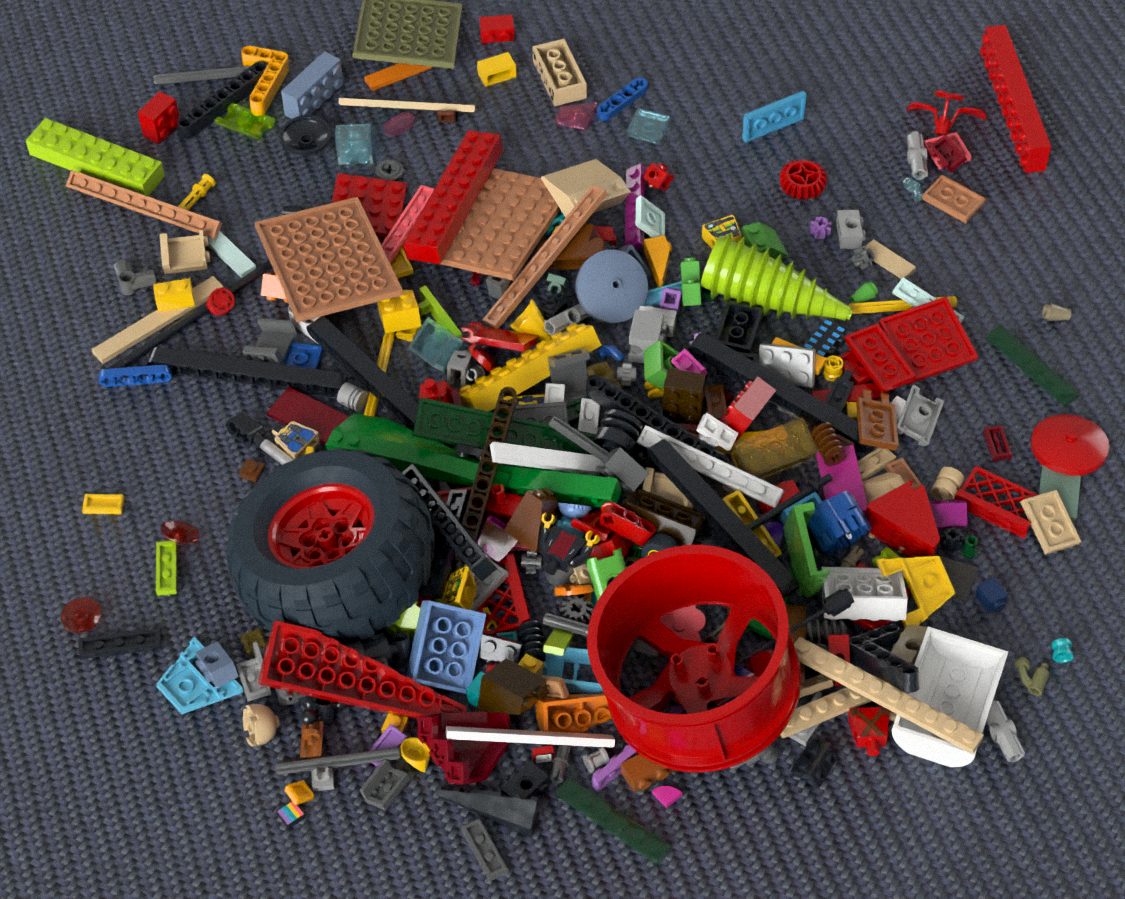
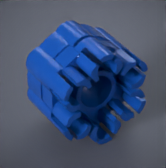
[807,491,872,555]

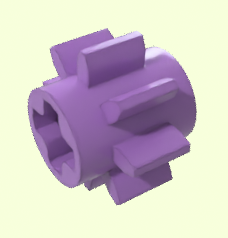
[810,217,832,239]

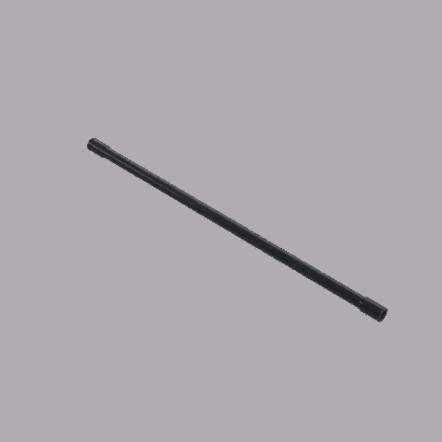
[107,260,273,369]

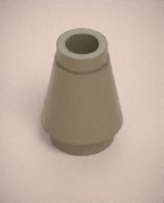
[1042,303,1071,321]

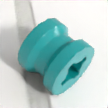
[1051,638,1074,663]

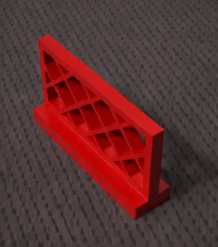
[955,466,1039,539]
[475,553,531,635]

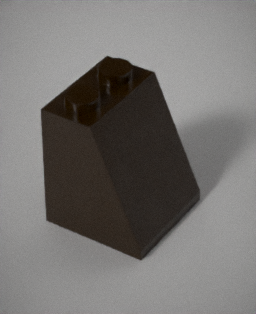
[477,658,547,715]

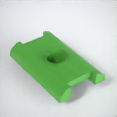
[586,548,626,601]

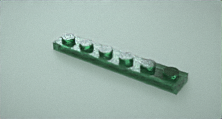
[986,325,1079,407]
[556,777,671,866]

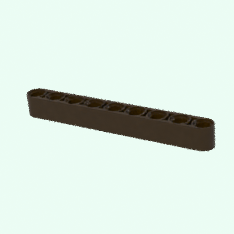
[462,387,517,542]

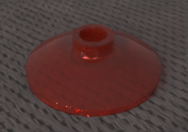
[160,521,200,544]
[61,597,101,633]

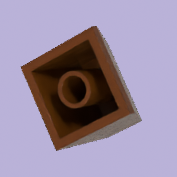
[504,488,558,553]

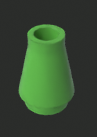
[850,281,878,303]

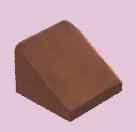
[437,111,456,123]

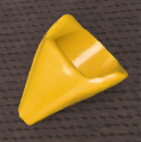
[510,299,552,341]

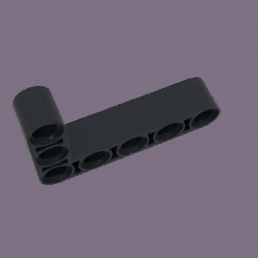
[849,624,919,693]

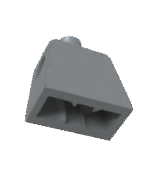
[447,350,473,392]

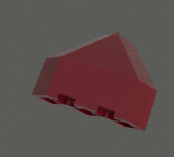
[417,711,510,785]

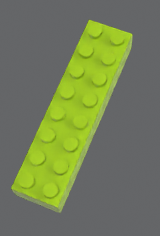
[26,118,165,196]

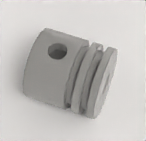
[337,382,368,412]

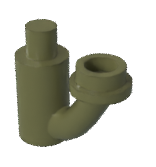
[1014,657,1049,696]

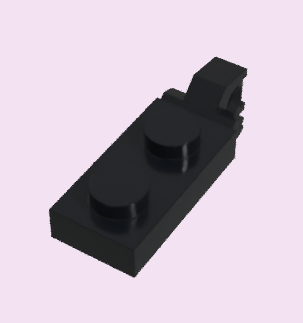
[825,369,854,412]

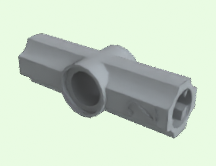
[907,131,928,180]
[544,303,590,336]
[987,700,1025,763]

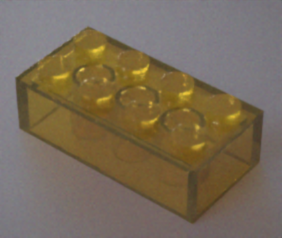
[729,418,819,479]

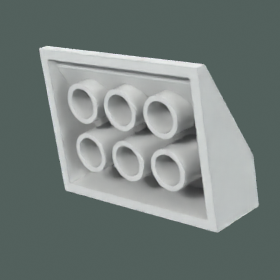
[821,567,908,621]

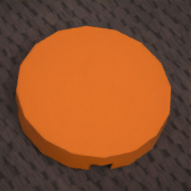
[554,583,594,596]

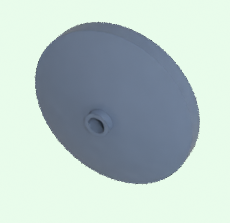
[576,250,648,323]

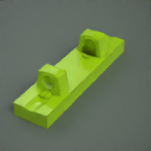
[418,285,463,348]

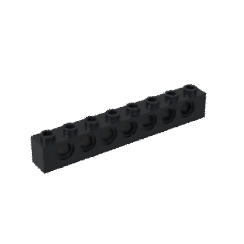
[402,464,498,582]

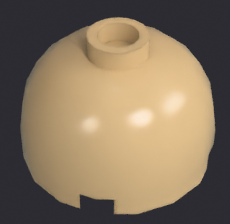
[243,704,279,747]

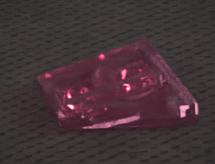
[554,103,597,130]

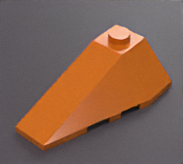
[536,693,612,733]

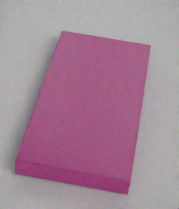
[816,445,868,514]

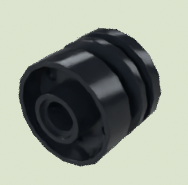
[593,409,643,456]

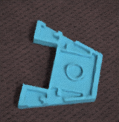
[157,637,243,714]

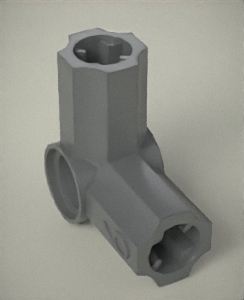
[113,259,156,295]

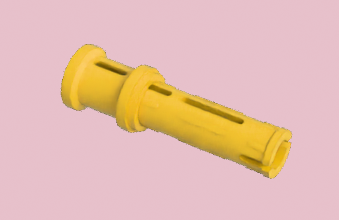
[178,174,216,211]

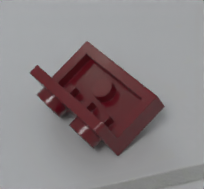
[927,134,967,173]

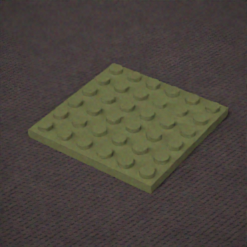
[353,0,462,69]

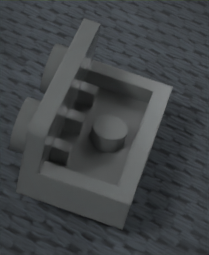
[360,759,410,811]

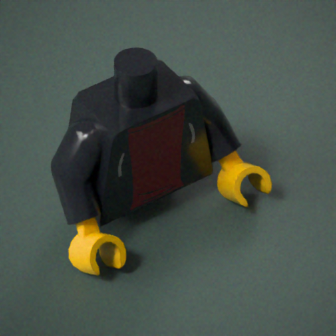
[539,513,600,575]

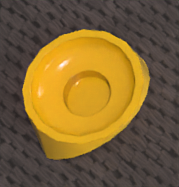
[399,737,430,772]

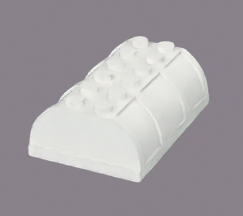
[892,627,1008,767]

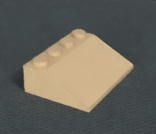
[541,159,630,218]

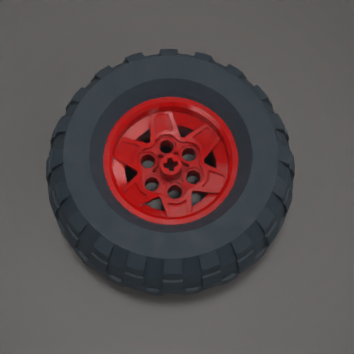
[227,449,434,645]

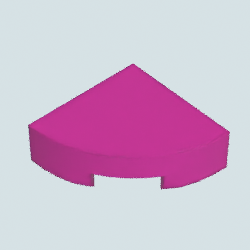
[652,786,682,808]

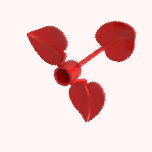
[907,90,986,136]

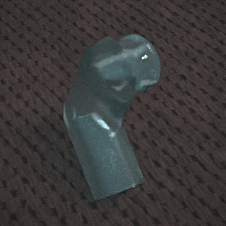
[903,178,922,201]

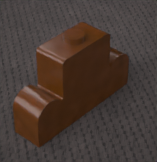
[537,224,608,270]

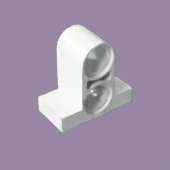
[696,413,738,451]

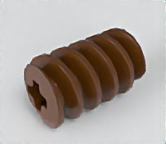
[811,422,846,466]

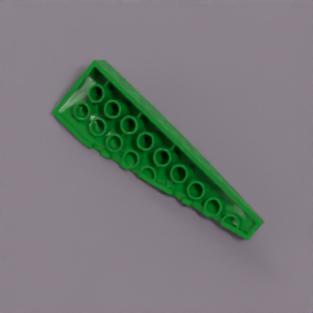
[325,413,511,490]

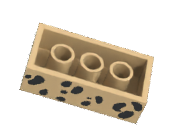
[532,39,587,107]

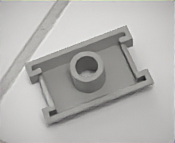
[897,385,944,446]

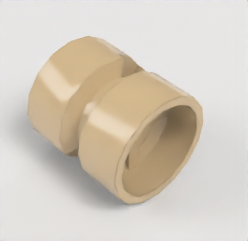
[931,467,964,501]

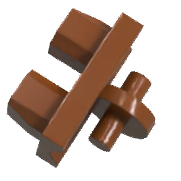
[300,721,324,759]

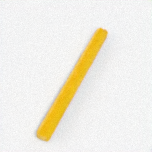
[848,296,957,314]
[364,332,395,417]

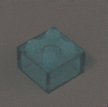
[335,124,373,165]
[408,317,464,372]

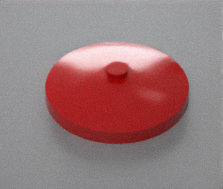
[1031,414,1109,476]

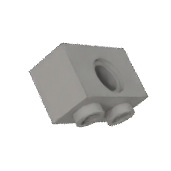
[836,210,865,249]

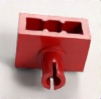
[478,484,523,524]

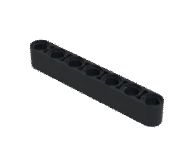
[177,61,267,139]

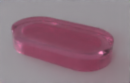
[383,112,414,137]

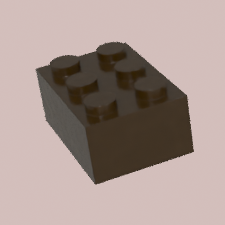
[663,368,706,424]

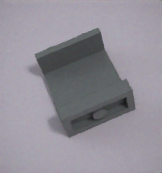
[242,319,297,364]
[547,348,590,403]

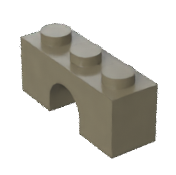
[891,624,928,665]

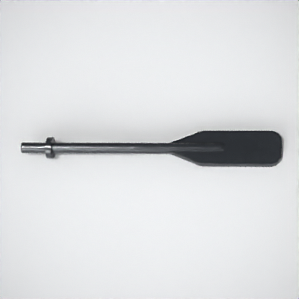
[699,474,833,552]

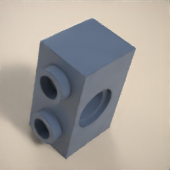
[196,641,239,688]

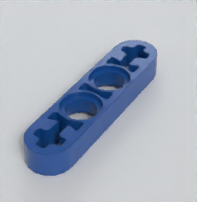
[597,78,648,121]
[99,365,172,387]

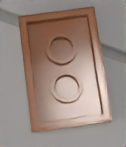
[922,175,986,223]

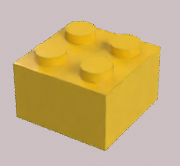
[377,290,421,334]

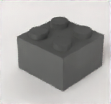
[597,447,649,493]

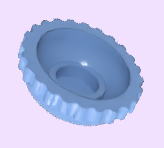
[558,503,591,518]

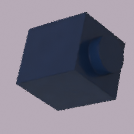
[975,577,1008,614]

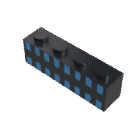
[803,318,846,379]

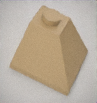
[862,472,905,505]

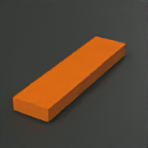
[364,63,432,91]

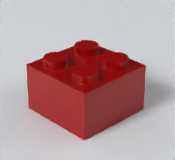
[138,91,180,144]

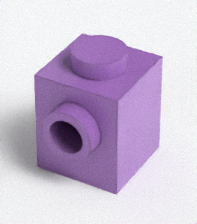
[660,288,682,314]

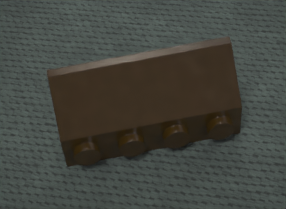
[622,488,706,546]

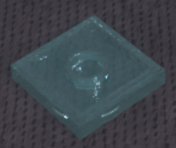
[626,108,670,144]

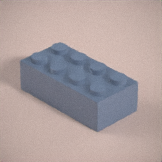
[281,51,343,119]

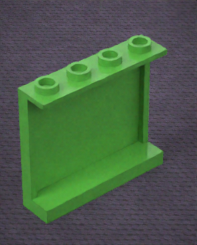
[783,502,830,597]

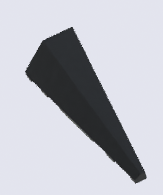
[436,785,539,839]

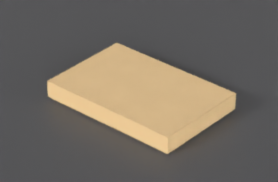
[1020,490,1081,555]

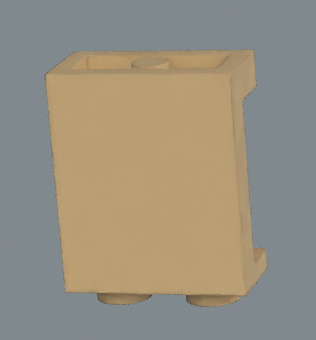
[160,230,210,274]
[643,467,693,509]

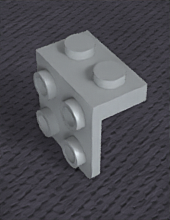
[236,641,271,701]

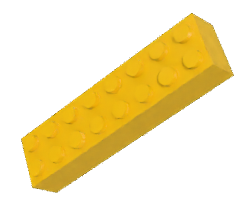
[459,323,602,412]

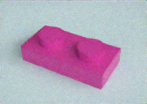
[671,349,708,374]

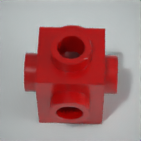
[643,163,675,191]

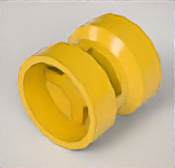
[823,355,843,382]

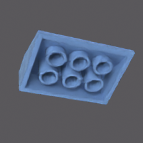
[406,601,486,694]

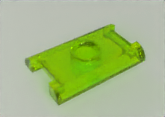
[214,103,275,140]

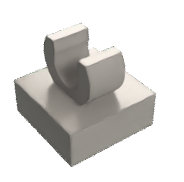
[311,768,334,792]

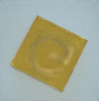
[240,629,266,655]

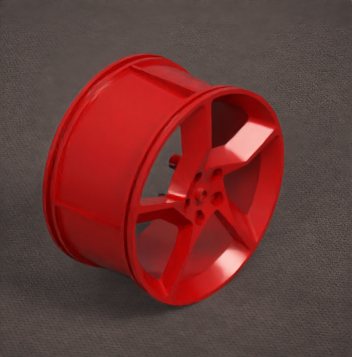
[587,545,801,772]

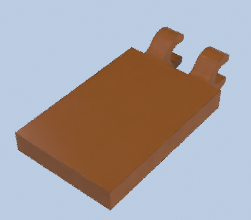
[856,389,899,451]

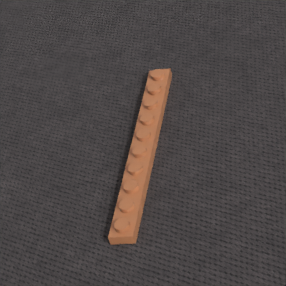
[66,170,222,239]
[482,185,608,329]

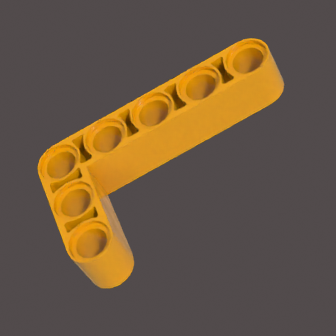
[241,46,289,116]

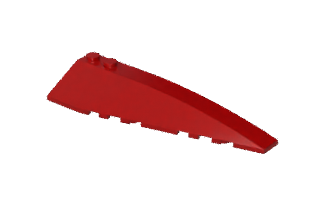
[258,620,467,719]

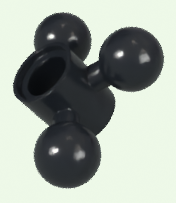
[300,696,348,726]

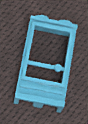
[542,647,622,694]

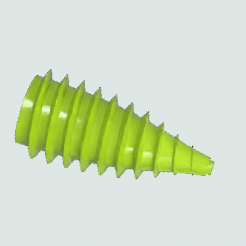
[700,232,854,321]

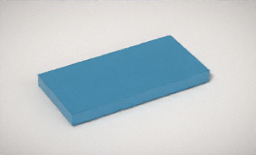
[742,91,807,143]

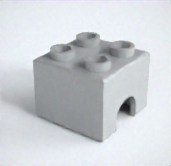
[628,310,667,363]

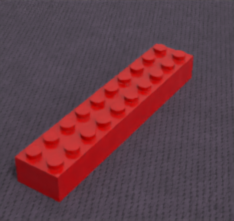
[980,25,1051,173]
[404,130,503,264]

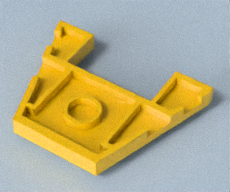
[876,556,955,628]

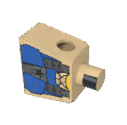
[272,421,320,459]

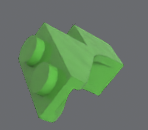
[681,258,702,306]

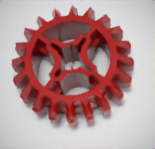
[779,159,827,201]

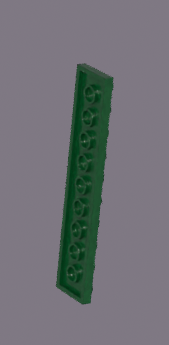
[413,397,596,455]

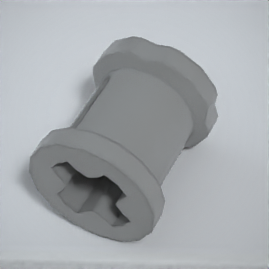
[583,747,610,773]

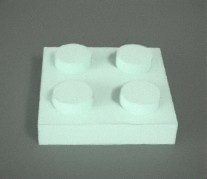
[635,195,665,238]

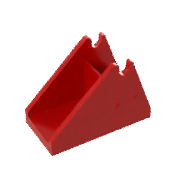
[865,480,940,558]

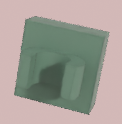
[547,273,569,293]

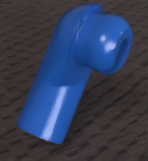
[597,345,625,363]

